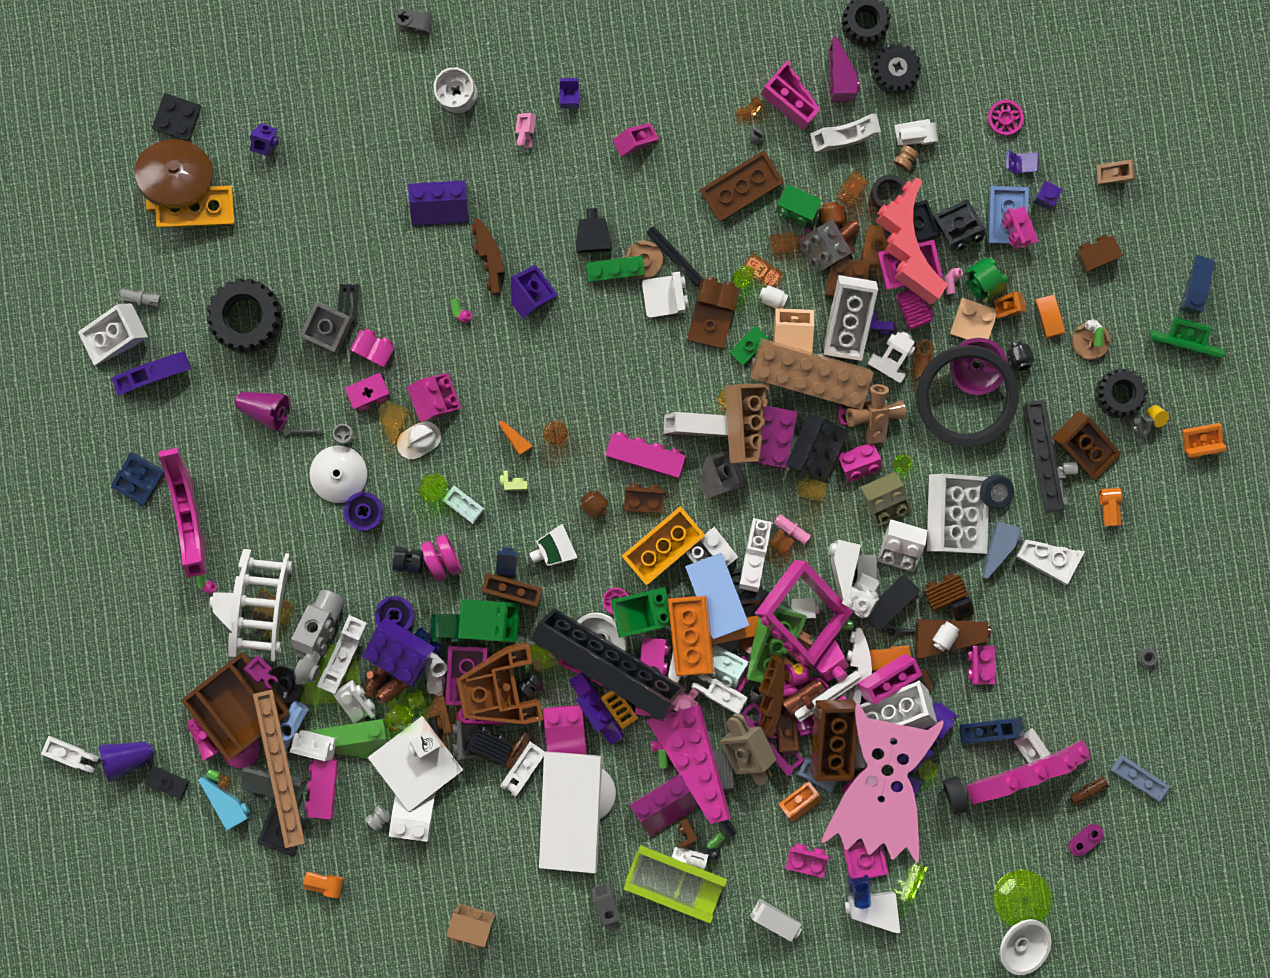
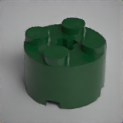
[430,614,467,641]

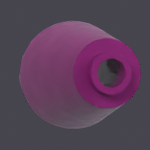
[234,391,291,431]

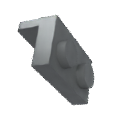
[451,719,480,760]

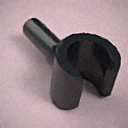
[888,626,914,637]

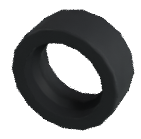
[870,174,905,210]
[943,776,969,815]

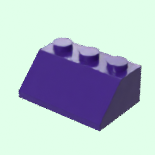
[408,180,469,226]

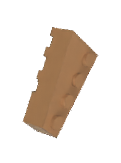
[725,383,770,463]

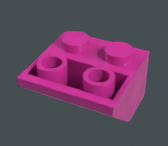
[407,373,461,422]

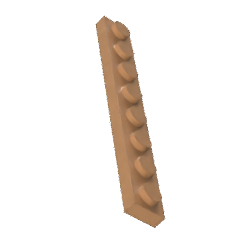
[253,690,306,848]

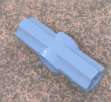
[280,701,309,750]

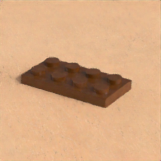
[699,150,784,223]

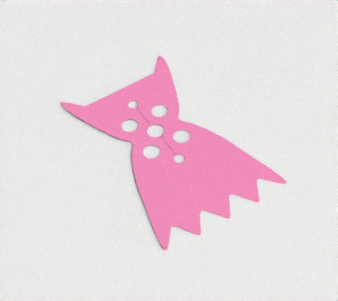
[822,703,943,863]

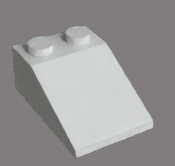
[78,304,148,366]
[828,540,861,601]
[389,791,436,842]

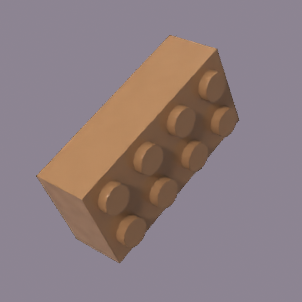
[446,904,496,949]

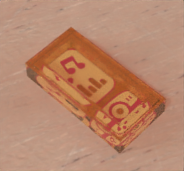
[741,252,783,287]

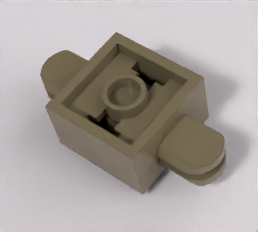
[720,713,777,785]

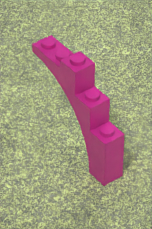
[159,448,206,578]
[966,740,1090,804]

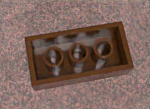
[810,699,858,782]

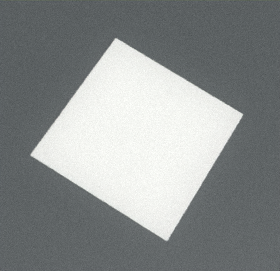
[368,716,463,811]

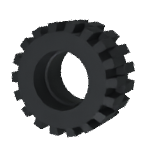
[841,0,891,47]
[1095,368,1148,418]

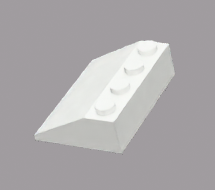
[927,474,989,554]

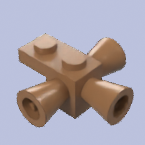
[846,384,906,445]

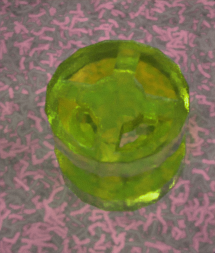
[406,689,427,712]

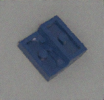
[111,452,164,506]

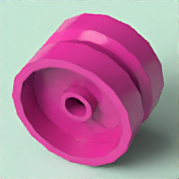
[420,534,462,583]

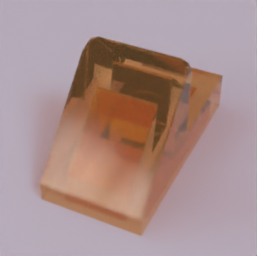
[424,691,451,734]

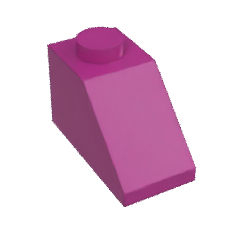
[613,123,659,156]

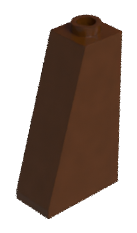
[915,619,991,658]

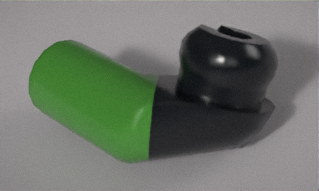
[706,832,726,862]

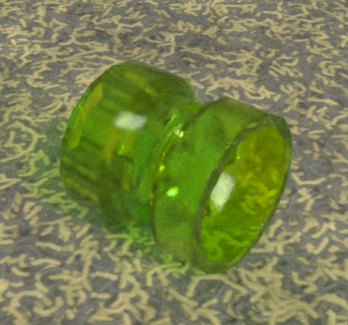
[732,265,755,288]

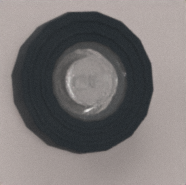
[980,474,1014,509]

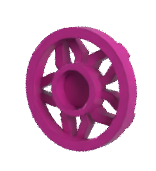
[988,100,1024,136]

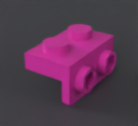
[837,444,882,482]

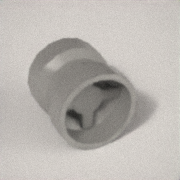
[333,424,354,444]
[365,805,391,832]

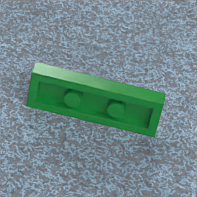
[586,255,646,282]

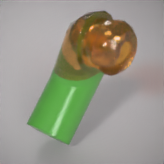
[206,769,231,789]

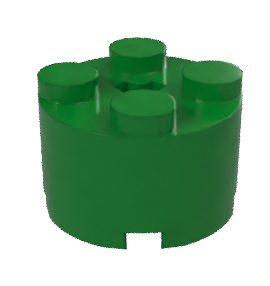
[964,258,1008,303]

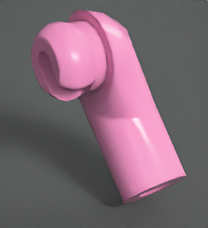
[944,268,963,295]

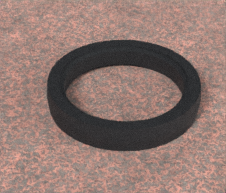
[917,345,1019,447]

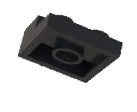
[934,199,986,252]

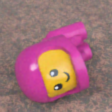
[783,662,810,697]

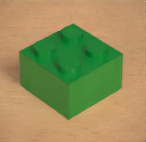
[775,184,822,228]

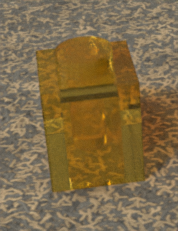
[378,400,409,446]
[796,478,829,504]

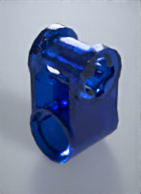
[848,874,871,909]

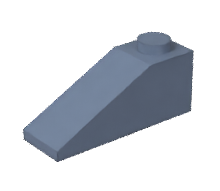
[981,522,1022,579]

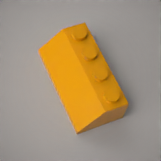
[622,506,706,586]

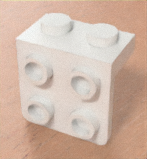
[642,272,688,318]

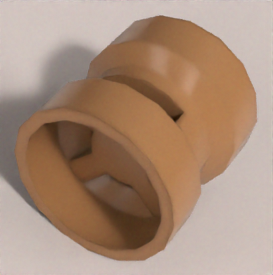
[893,145,919,172]

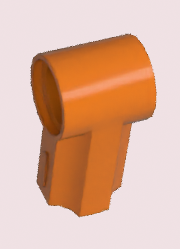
[1099,488,1122,526]
[303,871,344,898]

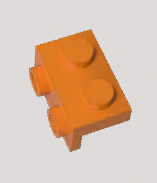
[1182,423,1227,458]

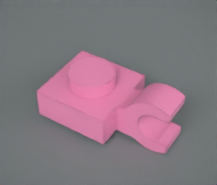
[515,113,536,148]
[674,688,699,711]

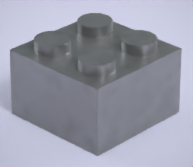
[300,301,354,353]

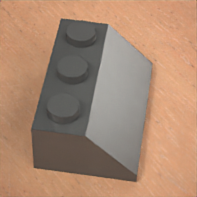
[241,765,306,804]

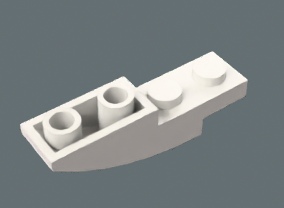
[739,518,772,592]
[846,628,872,705]

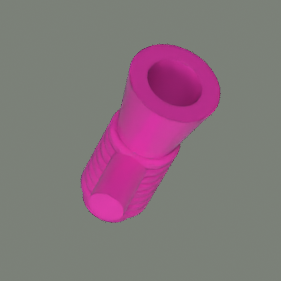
[187,718,220,761]

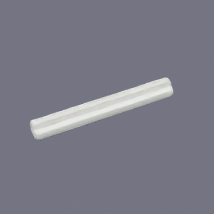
[794,671,863,722]

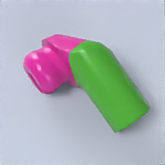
[450,299,473,323]
[196,574,217,594]
[651,740,668,768]

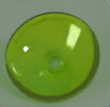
[993,870,1052,926]

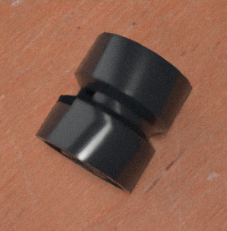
[392,546,423,575]

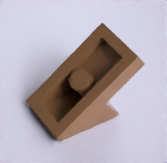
[1097,159,1135,185]

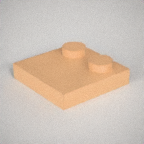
[949,298,997,340]

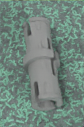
[120,288,161,307]

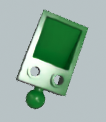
[610,587,676,638]

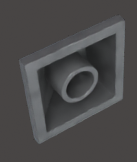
[700,450,746,499]

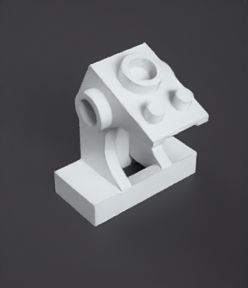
[868,332,915,383]
[842,573,879,618]

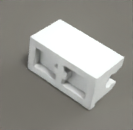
[290,730,337,761]

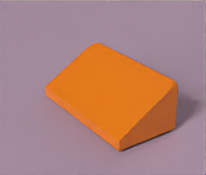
[779,781,823,822]

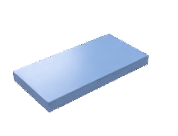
[685,553,749,639]

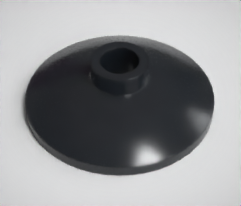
[269,666,302,703]

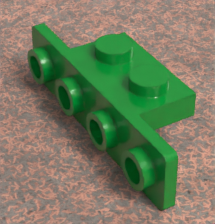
[1149,317,1225,359]

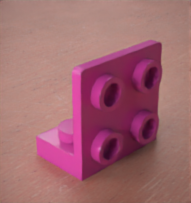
[1001,206,1038,251]

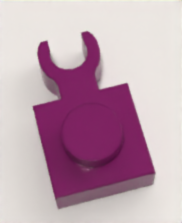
[243,655,278,690]

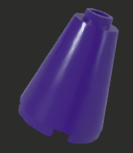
[98,742,154,782]

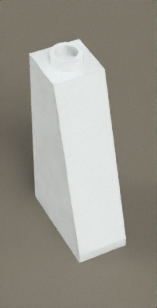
[664,412,728,437]

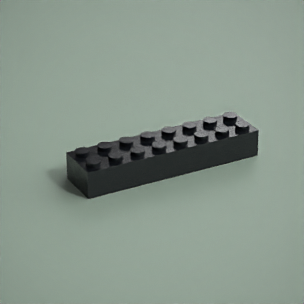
[531,608,685,722]

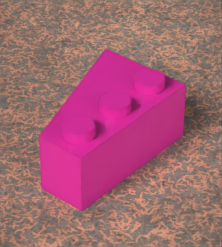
[760,60,820,130]

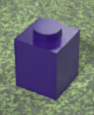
[1033,181,1063,210]

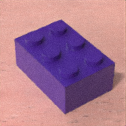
[362,618,435,687]

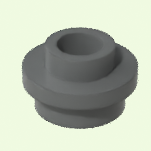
[1138,648,1158,668]

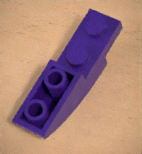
[111,351,191,395]

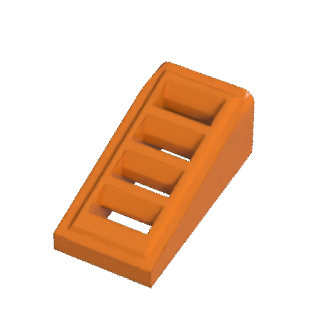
[499,421,533,456]

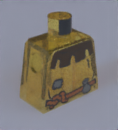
[251,589,295,637]

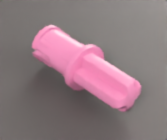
[774,515,811,545]

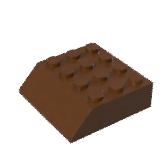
[181,652,290,761]

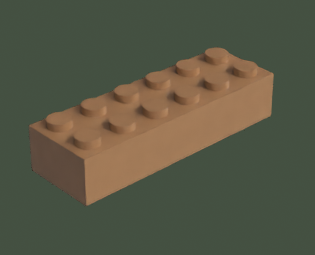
[750,338,874,410]

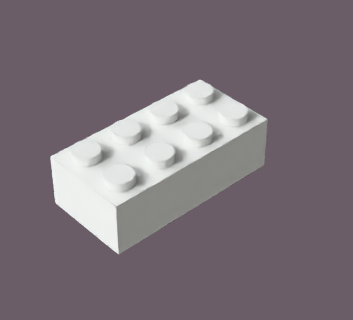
[823,275,878,361]
[857,681,937,744]

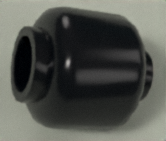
[1006,341,1034,371]

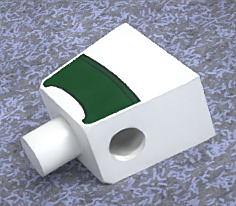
[529,524,578,566]

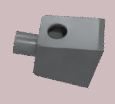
[591,882,621,932]

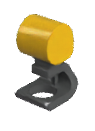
[1129,405,1169,437]

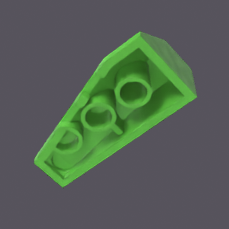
[309,718,389,759]

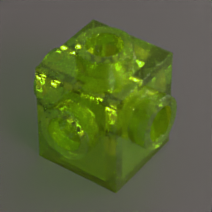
[415,473,449,504]
[530,644,558,673]

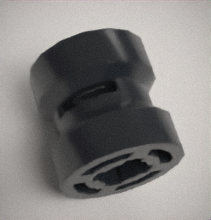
[517,671,544,698]

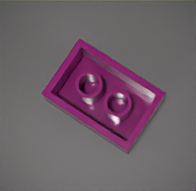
[748,406,797,470]
[445,646,489,705]

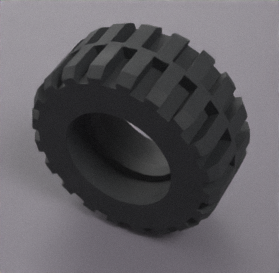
[206,278,283,354]

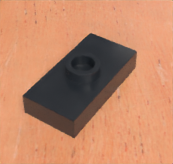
[145,765,189,798]

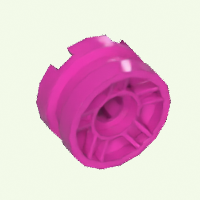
[603,587,628,614]

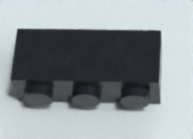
[865,574,921,631]

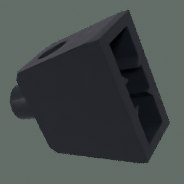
[576,208,612,253]

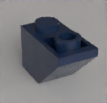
[496,547,519,577]

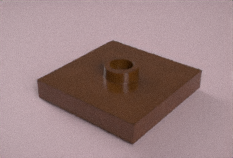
[687,303,733,349]

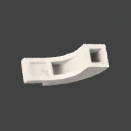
[810,114,881,152]

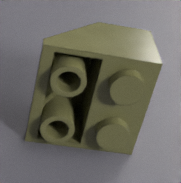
[860,472,912,527]

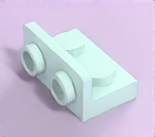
[706,645,749,688]

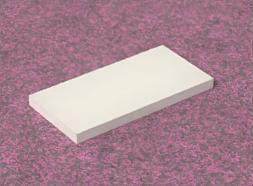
[539,751,602,873]

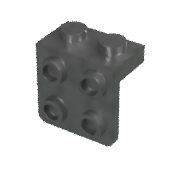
[798,219,852,273]

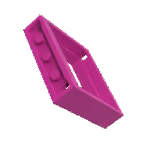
[755,560,852,665]

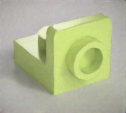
[500,471,528,491]

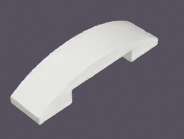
[317,615,367,694]

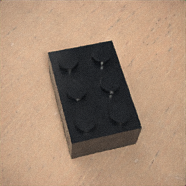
[786,413,848,484]

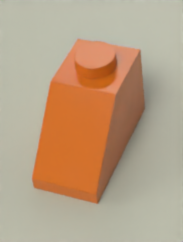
[994,292,1027,319]

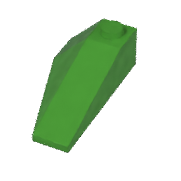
[747,604,807,683]

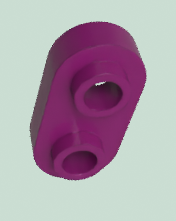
[1068,824,1104,856]

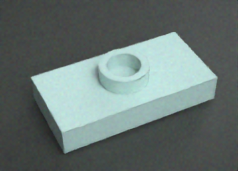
[442,486,484,524]

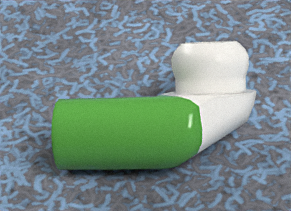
[1085,319,1105,346]

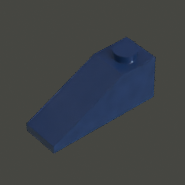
[1179,255,1215,315]
[960,716,1025,744]

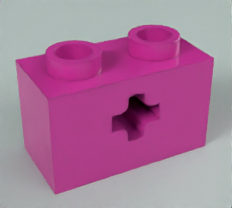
[345,373,391,412]

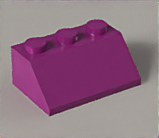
[630,773,699,837]

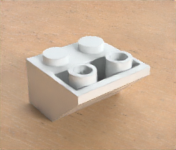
[877,520,927,572]
[686,527,738,566]

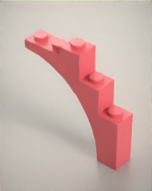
[876,177,948,305]

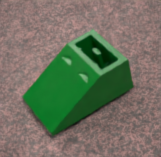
[458,599,520,642]

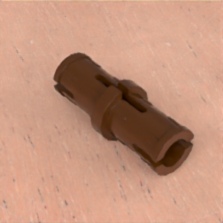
[505,731,533,769]
[1069,776,1109,806]

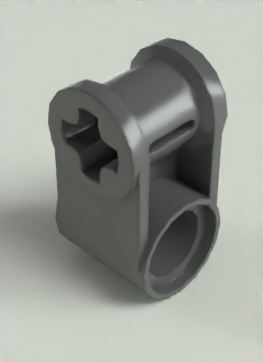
[395,9,433,35]

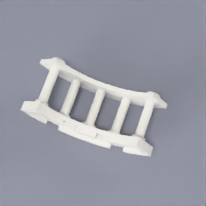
[228,549,292,661]

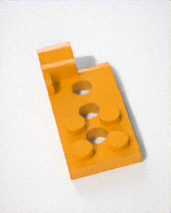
[145,186,234,228]

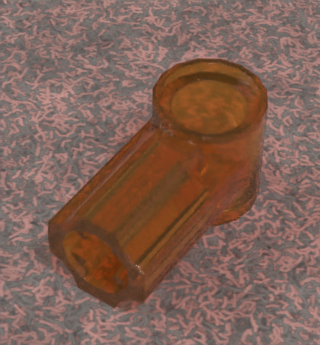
[914,339,934,377]

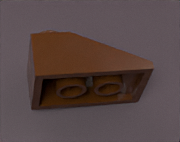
[1052,411,1121,481]

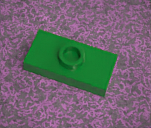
[729,325,769,366]

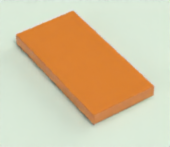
[668,595,715,676]

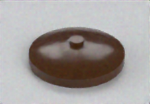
[135,139,213,208]

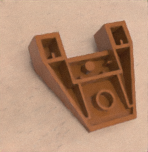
[456,642,543,724]

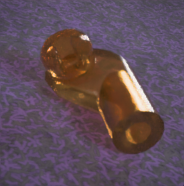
[737,97,762,117]

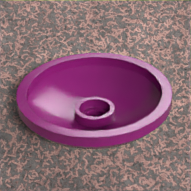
[949,337,1007,395]

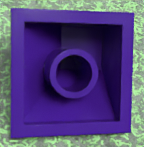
[511,265,558,318]

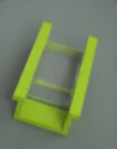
[623,845,727,923]

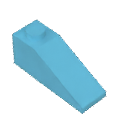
[198,777,250,830]

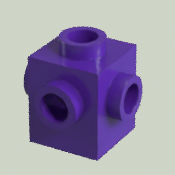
[250,123,279,156]

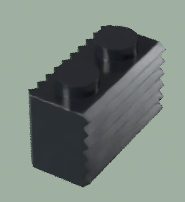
[465,727,513,766]

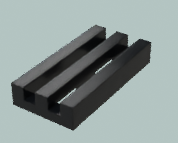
[338,284,359,323]

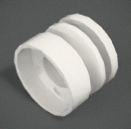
[434,67,478,113]

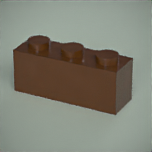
[481,573,543,610]

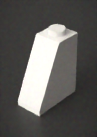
[845,891,900,933]
[750,899,802,941]

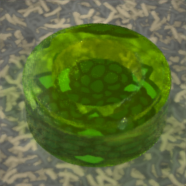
[893,454,912,473]

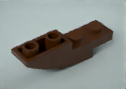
[471,218,505,295]

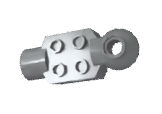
[291,590,345,685]

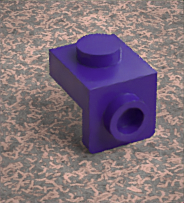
[560,78,579,108]
[870,310,896,335]

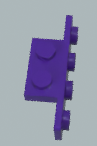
[569,672,624,745]

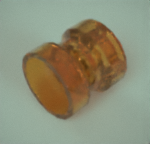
[768,529,795,556]

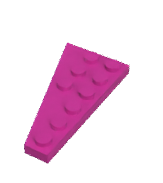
[646,705,731,824]

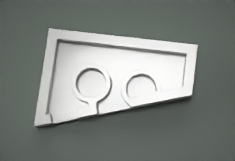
[1016,540,1085,585]

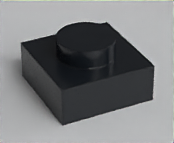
[951,596,974,620]

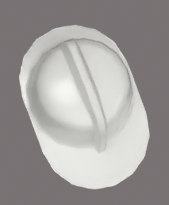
[397,421,441,459]

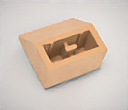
[774,308,814,353]

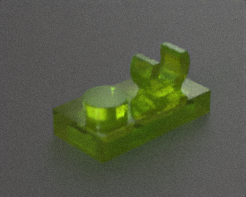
[893,863,927,903]

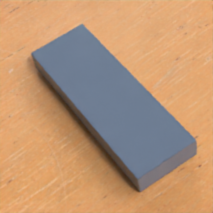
[1110,754,1170,803]

